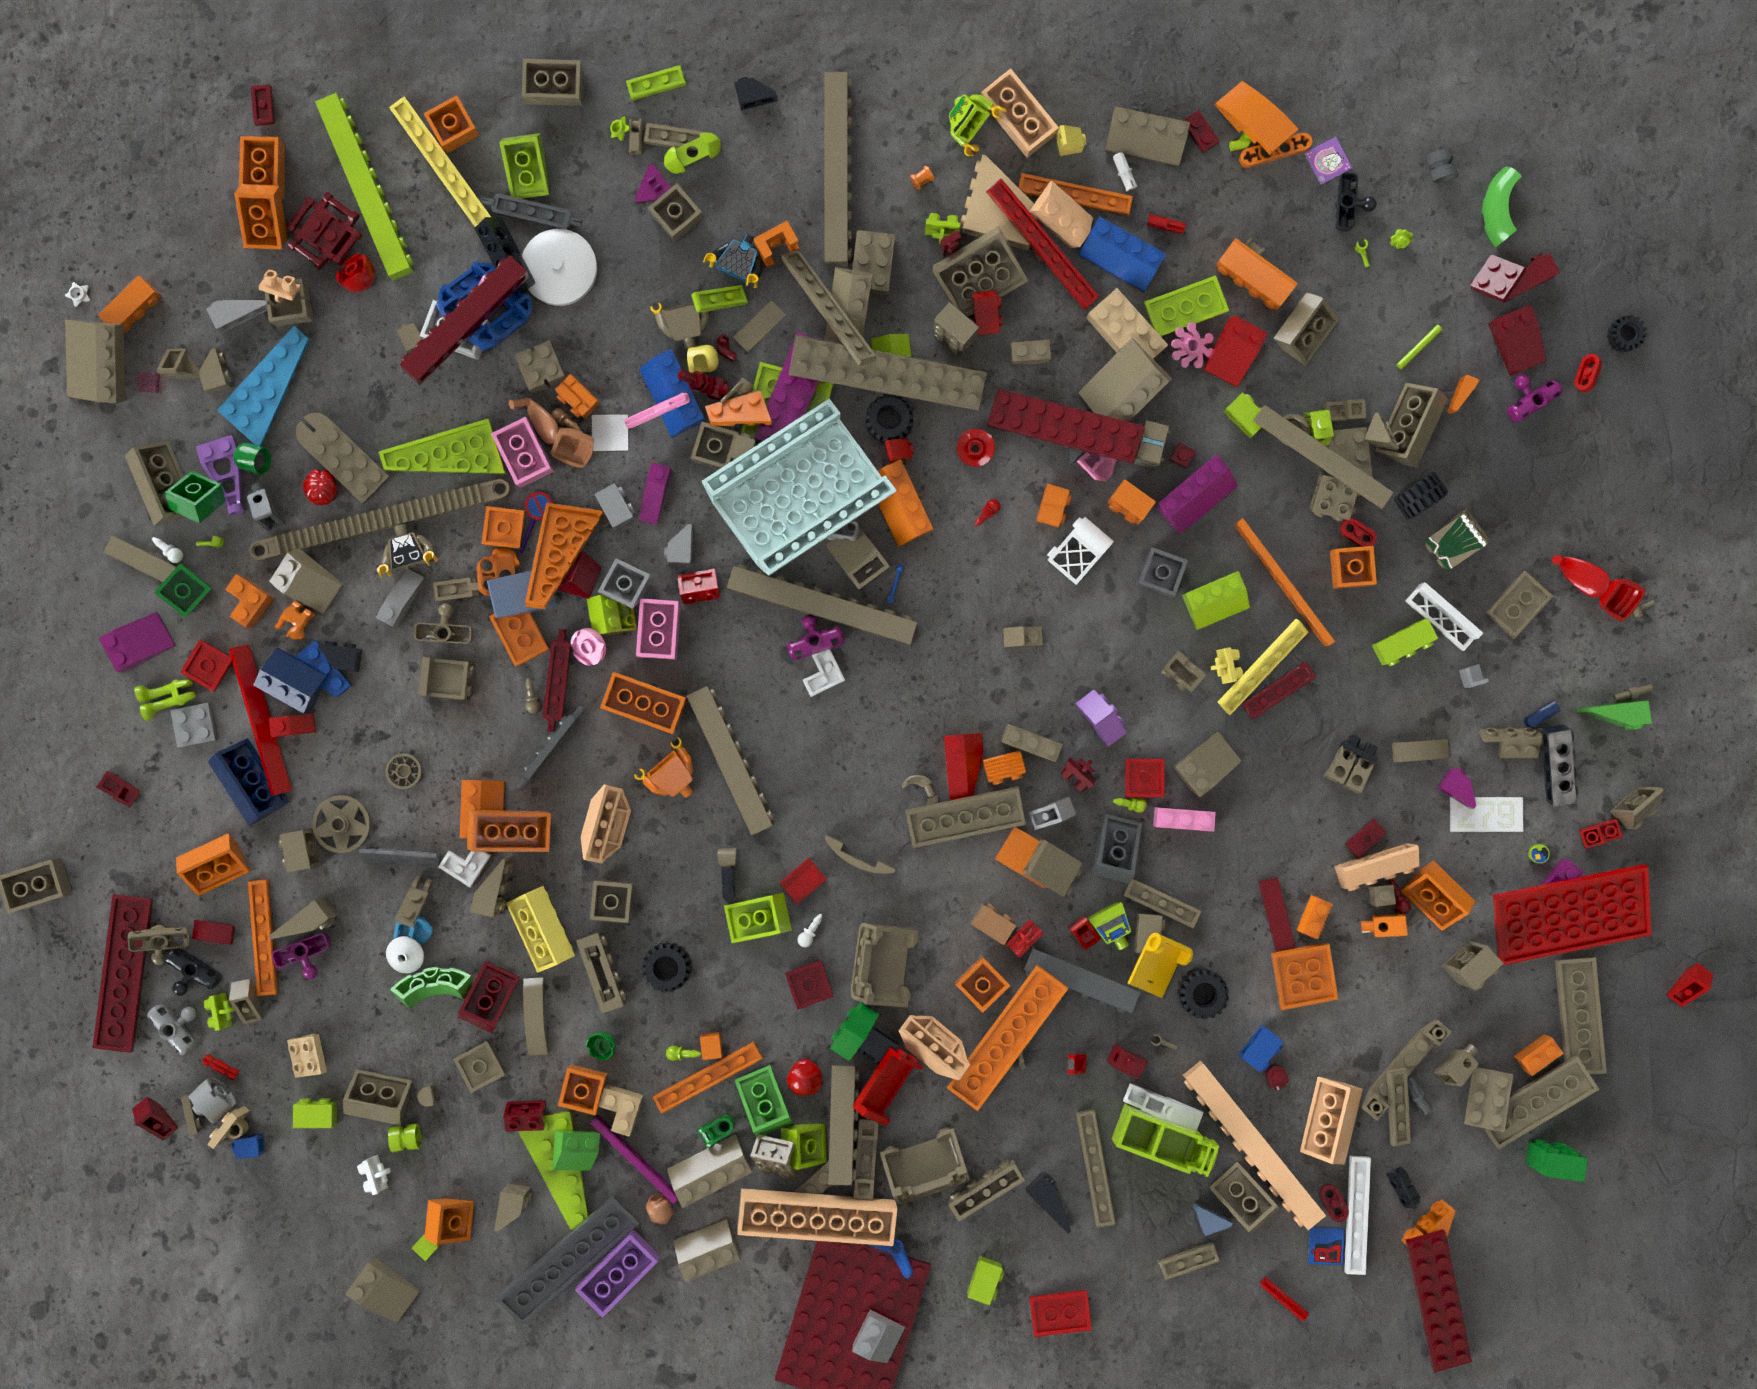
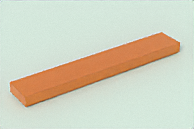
[1018,173,1133,216]
[248,879,278,997]
[652,1041,763,1114]

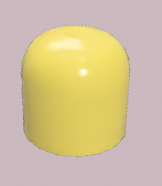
[687,345,719,373]

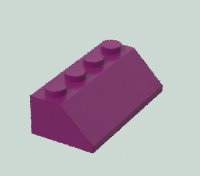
[1155,454,1238,535]

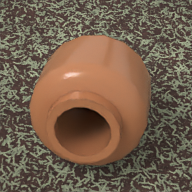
[646,1194,674,1225]

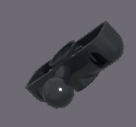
[1335,172,1377,232]
[164,948,222,996]

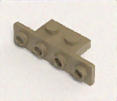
[1479,727,1542,758]

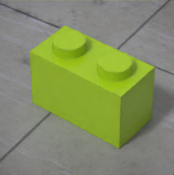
[1223,392,1262,438]
[293,1098,337,1128]
[967,1256,1004,1305]

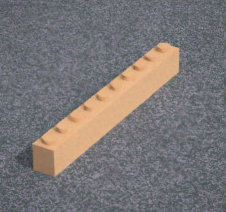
[1183,1061,1326,1230]

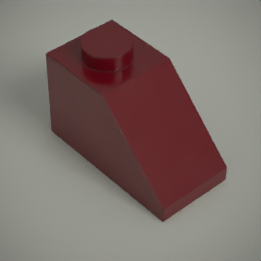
[132,1097,178,1140]

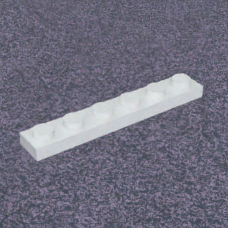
[1344,1156,1371,1275]

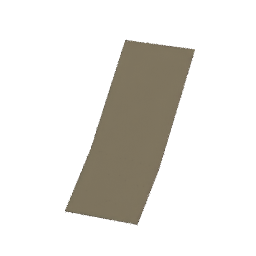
[733,300,786,352]

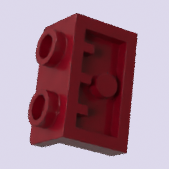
[503,1100,546,1132]

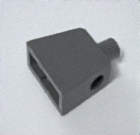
[247,483,286,531]

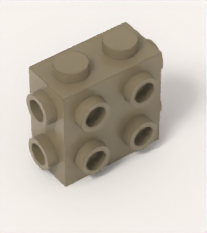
[1310,471,1360,521]

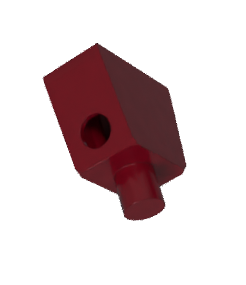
[1106,1043,1148,1080]

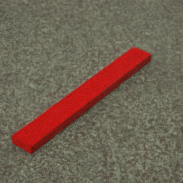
[986,178,1100,310]
[229,644,292,796]

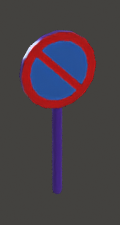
[519,491,553,553]

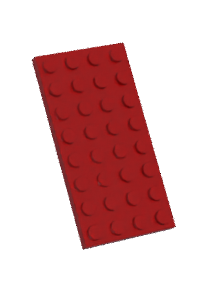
[1493,864,1652,966]

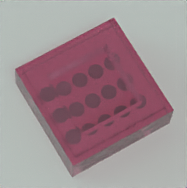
[137,372,160,393]

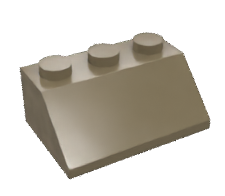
[1273,292,1339,366]
[343,1069,412,1126]
[673,1218,741,1282]

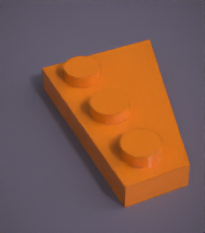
[705,391,772,426]

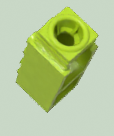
[1112,1103,1219,1177]

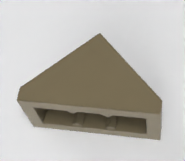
[1365,412,1400,450]

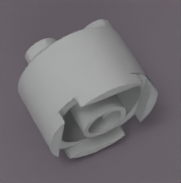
[188,1077,236,1124]

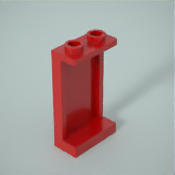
[852,1048,923,1126]

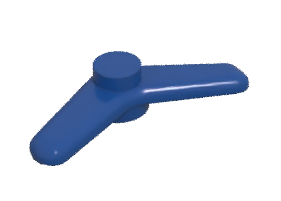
[865,1239,913,1279]

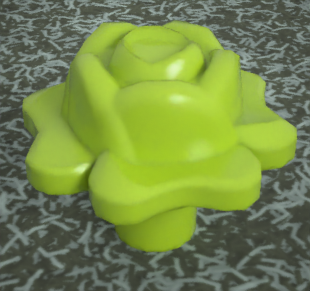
[1390,229,1413,249]

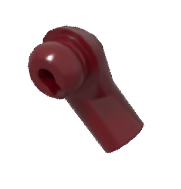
[716,334,738,363]

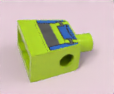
[1087,901,1131,950]

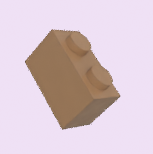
[971,903,1016,945]

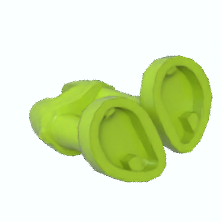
[134,680,196,721]

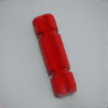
[202,1054,239,1080]

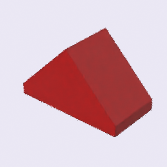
[1068,915,1101,951]

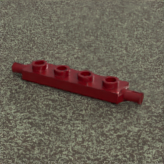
[543,629,571,732]

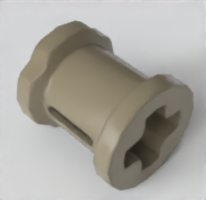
[1245,237,1266,255]

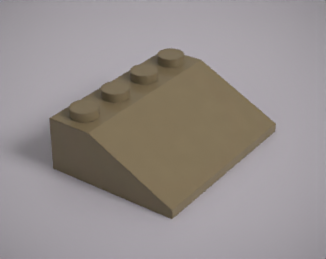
[933,226,1029,317]
[65,319,125,403]
[1078,338,1172,422]

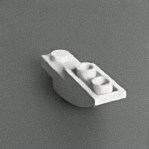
[1123,1082,1204,1131]

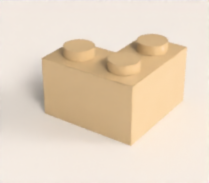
[598,1084,644,1137]

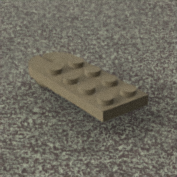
[296,413,390,504]

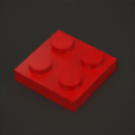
[180,639,233,692]
[1125,759,1164,797]

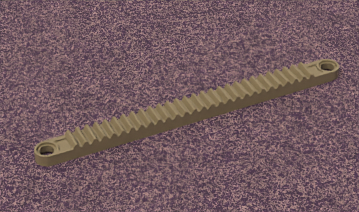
[249,479,511,561]

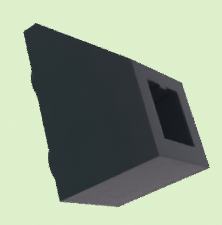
[318,641,362,672]

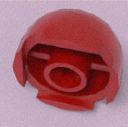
[336,254,376,293]

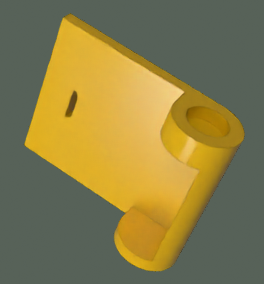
[1128,933,1193,998]

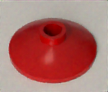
[957,429,995,467]

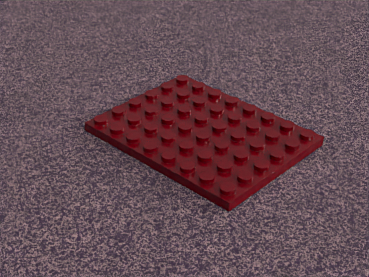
[774,1241,931,1389]

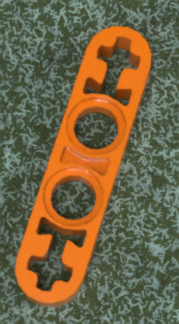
[1239,133,1312,168]

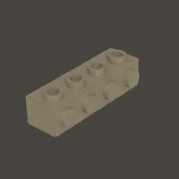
[948,1159,1025,1221]

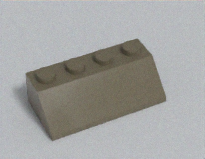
[1105,106,1190,166]
[825,267,873,343]
[1375,383,1448,468]
[125,441,185,526]
[667,1133,753,1208]

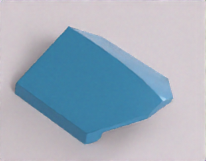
[393,910,433,945]

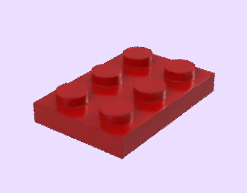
[1029,1289,1092,1337]

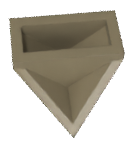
[157,349,200,379]

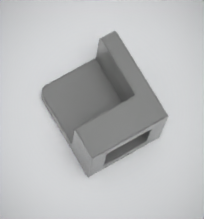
[1459,664,1489,688]

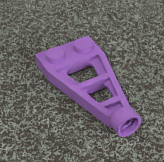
[196,435,244,516]

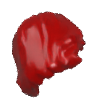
[787,1059,823,1096]

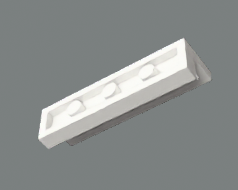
[1405,582,1483,651]

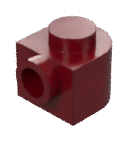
[1265,1064,1289,1090]

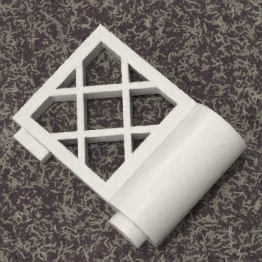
[1047,517,1114,585]

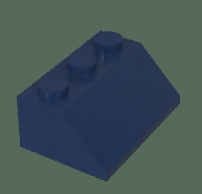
[253,647,328,713]

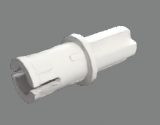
[1113,152,1138,192]

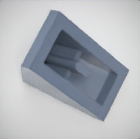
[1193,1202,1233,1236]

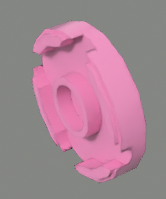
[570,628,606,666]

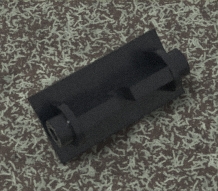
[1386,1167,1421,1209]

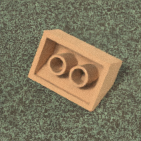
[1029,181,1093,248]

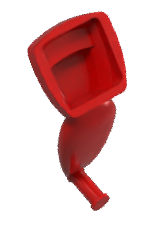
[1552,555,1646,621]

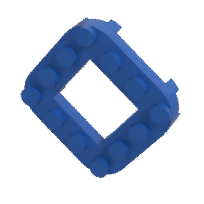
[436,261,532,351]

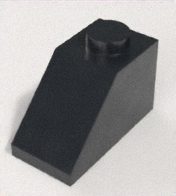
[734,77,777,110]

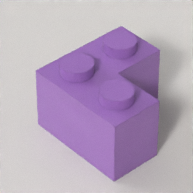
[1076,690,1127,747]

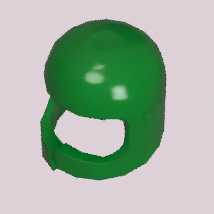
[233,443,271,475]

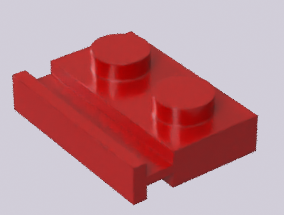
[780,858,827,904]

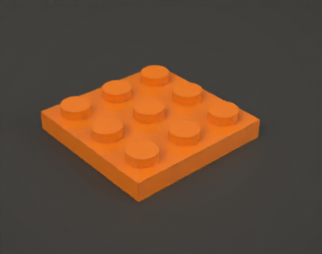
[1271,942,1338,1010]

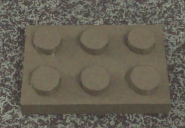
[1329,427,1373,478]
[1464,1067,1513,1133]

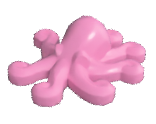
[1171,322,1214,368]

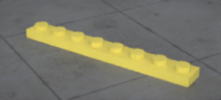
[389,97,491,227]

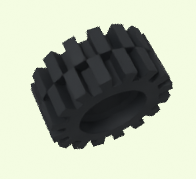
[1607,315,1647,352]

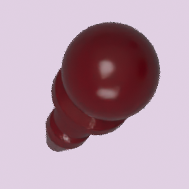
[1390,879,1411,914]

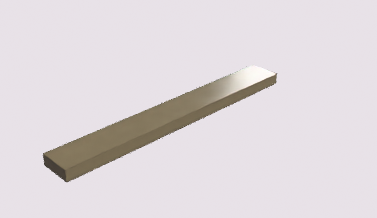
[782,250,877,366]
[1253,405,1394,509]

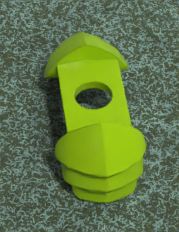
[664,132,721,174]

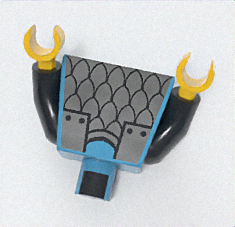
[703,234,763,288]

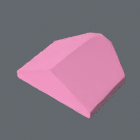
[1077,452,1117,481]

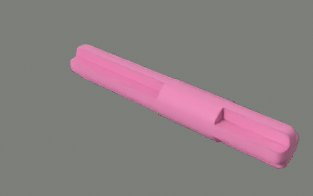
[624,393,690,428]

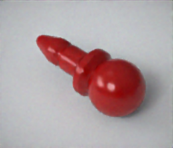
[974,499,1001,527]

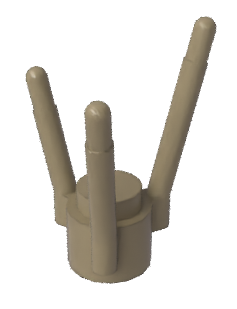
[720,378,753,428]

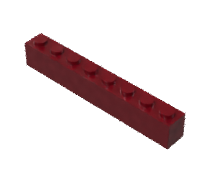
[400,256,529,386]

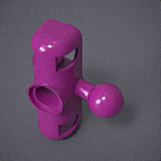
[1507,374,1562,423]
[787,614,845,660]
[272,933,331,979]

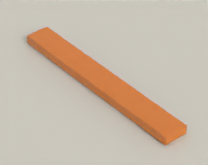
[1234,518,1335,647]

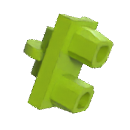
[925,213,960,244]
[204,992,235,1031]

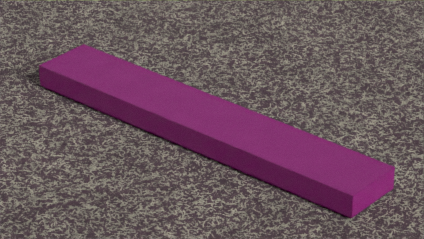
[590,1115,678,1204]

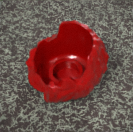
[303,469,337,506]

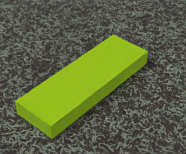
[626,65,686,101]
[691,285,748,313]

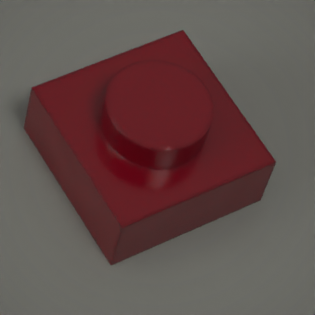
[1170,442,1196,469]

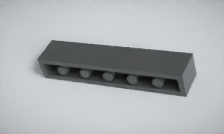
[1023,947,1140,1015]

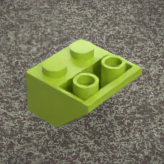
[587,594,637,636]

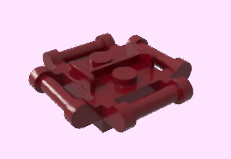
[285,192,363,270]

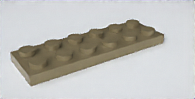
[905,786,1026,848]
[1555,957,1607,1075]
[1485,1055,1599,1150]

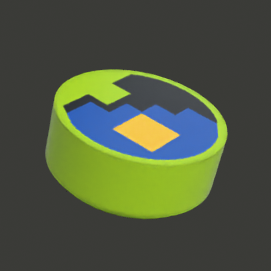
[1528,844,1550,864]

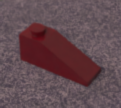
[1503,253,1560,304]

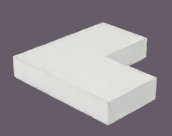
[803,649,845,697]
[438,851,492,888]

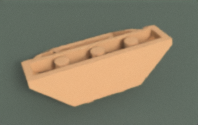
[581,784,631,864]
[899,1015,970,1080]

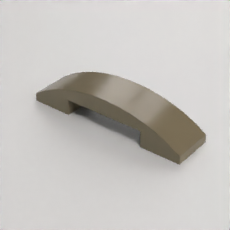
[825,835,895,874]
[523,977,549,1056]
[854,1119,878,1200]

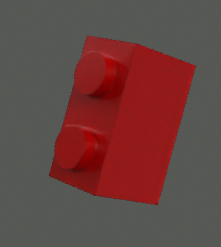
[972,290,1002,335]

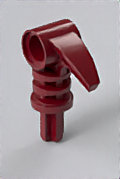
[677,369,730,400]

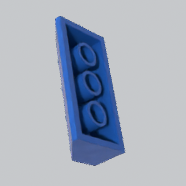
[1079,216,1166,292]
[640,349,706,438]

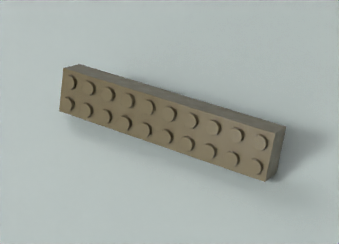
[789,335,987,411]

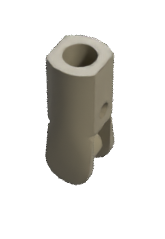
[629,119,643,155]

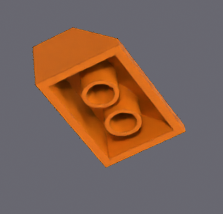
[460,780,505,838]
[176,833,250,896]
[1401,860,1475,931]

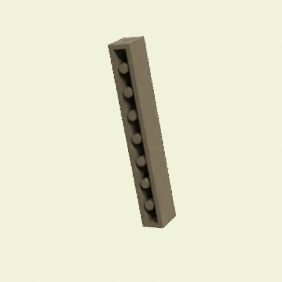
[687,686,775,836]

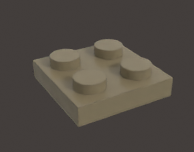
[453,1040,506,1093]

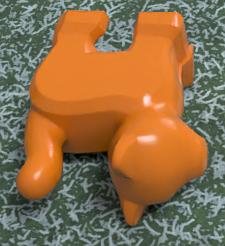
[275,600,316,640]

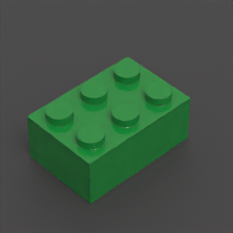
[1525,1139,1587,1182]

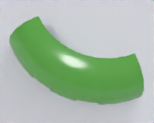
[1482,166,1522,248]
[390,967,473,1010]

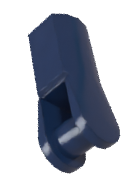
[1524,701,1561,727]

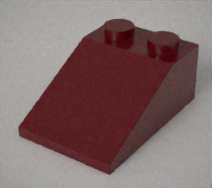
[1488,304,1546,376]
[458,961,520,1034]

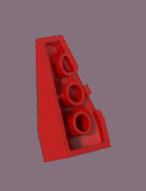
[944,733,983,801]

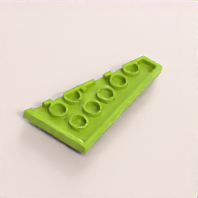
[379,418,506,474]
[518,1110,589,1230]

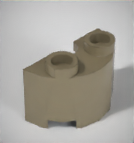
[1161,650,1206,692]

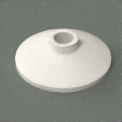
[386,936,424,973]

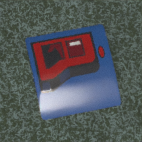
[1308,1227,1344,1265]

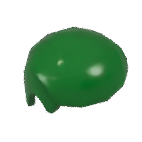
[585,1031,616,1061]

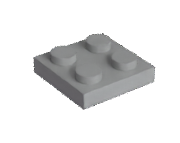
[170,703,217,748]

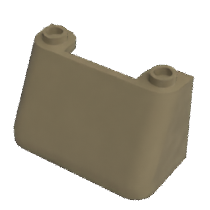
[851,923,918,1007]
[880,1128,970,1204]

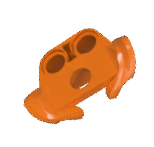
[476,547,520,596]

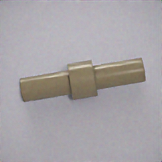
[1613,684,1653,702]

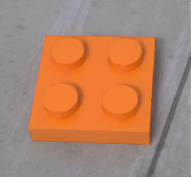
[482,506,526,549]

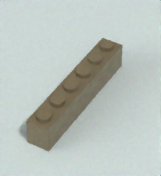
[828,1065,859,1185]

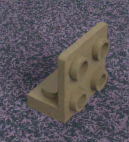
[750,1134,796,1179]

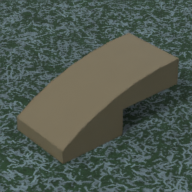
[1323,399,1366,422]

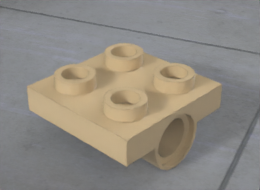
[287,1033,327,1078]
[207,1106,250,1149]

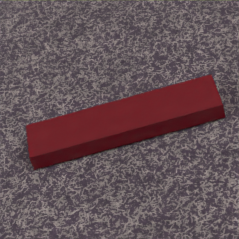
[1242,661,1316,720]
[1258,877,1296,952]

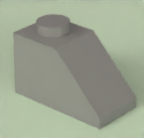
[664,524,694,565]
[1028,797,1076,830]

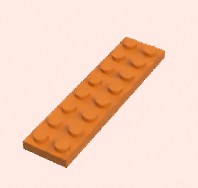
[947,964,1069,1111]

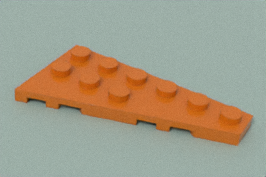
[525,503,603,609]

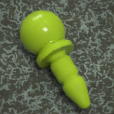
[1113,797,1147,813]
[666,1045,701,1061]

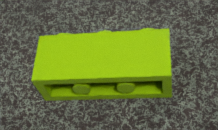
[1372,618,1438,667]

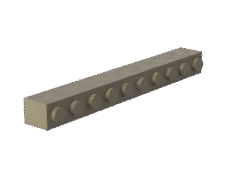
[824,72,852,266]
[727,564,917,645]

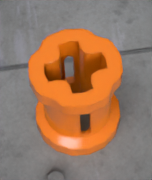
[909,165,935,190]

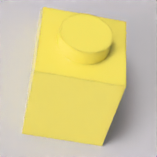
[1056,125,1086,156]

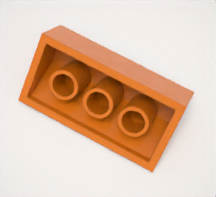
[1216,238,1298,311]
[878,459,933,547]

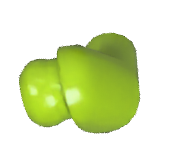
[1229,132,1252,151]

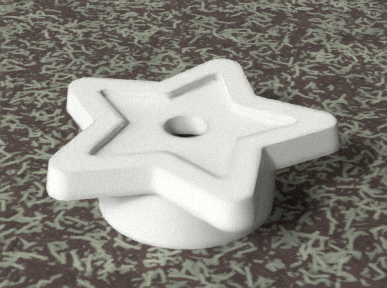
[65,282,90,307]

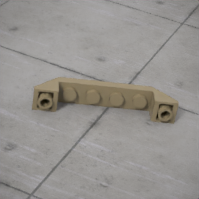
[1361,1019,1452,1121]

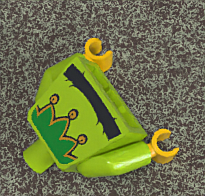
[949,94,1007,156]

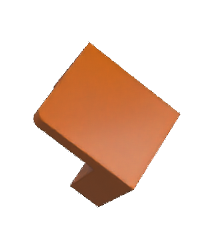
[700,1032,723,1060]

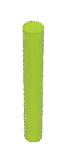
[1396,325,1443,370]

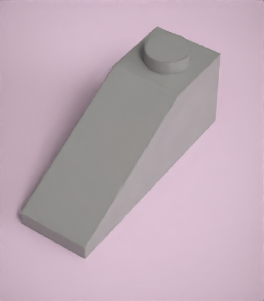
[206,300,269,333]
[376,569,425,628]

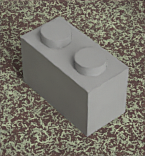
[595,483,636,530]

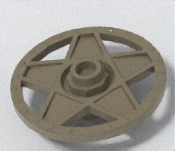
[312,795,370,853]

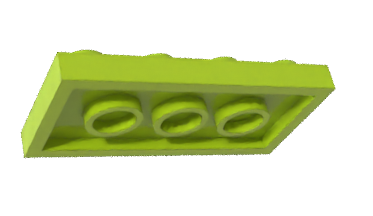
[1143,275,1229,337]

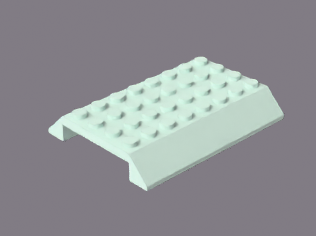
[702,398,897,576]

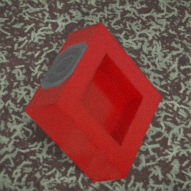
[1067,1053,1087,1075]

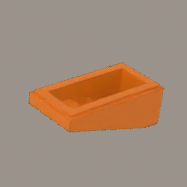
[1447,375,1480,415]

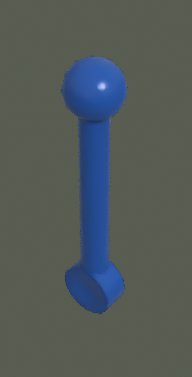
[887,565,904,603]

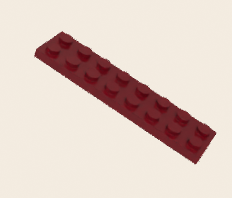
[987,388,1145,464]
[92,894,153,1053]
[1406,1229,1472,1373]

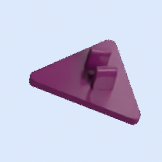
[635,163,671,203]

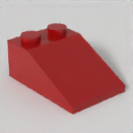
[1203,315,1268,387]

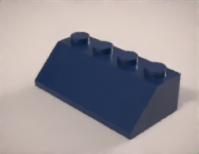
[208,738,289,826]

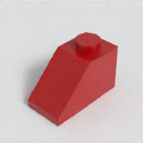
[885,438,915,465]
[269,714,316,737]
[1667,963,1713,1007]

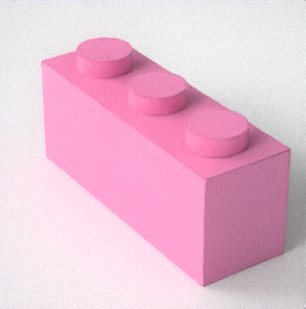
[1153,807,1216,832]

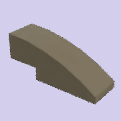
[1392,739,1449,762]

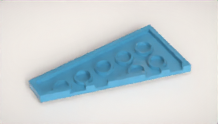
[217,326,310,447]

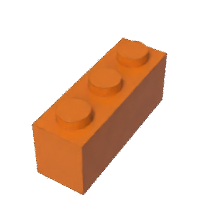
[98,275,162,333]

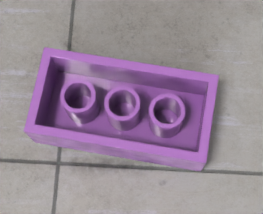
[575,1229,660,1318]

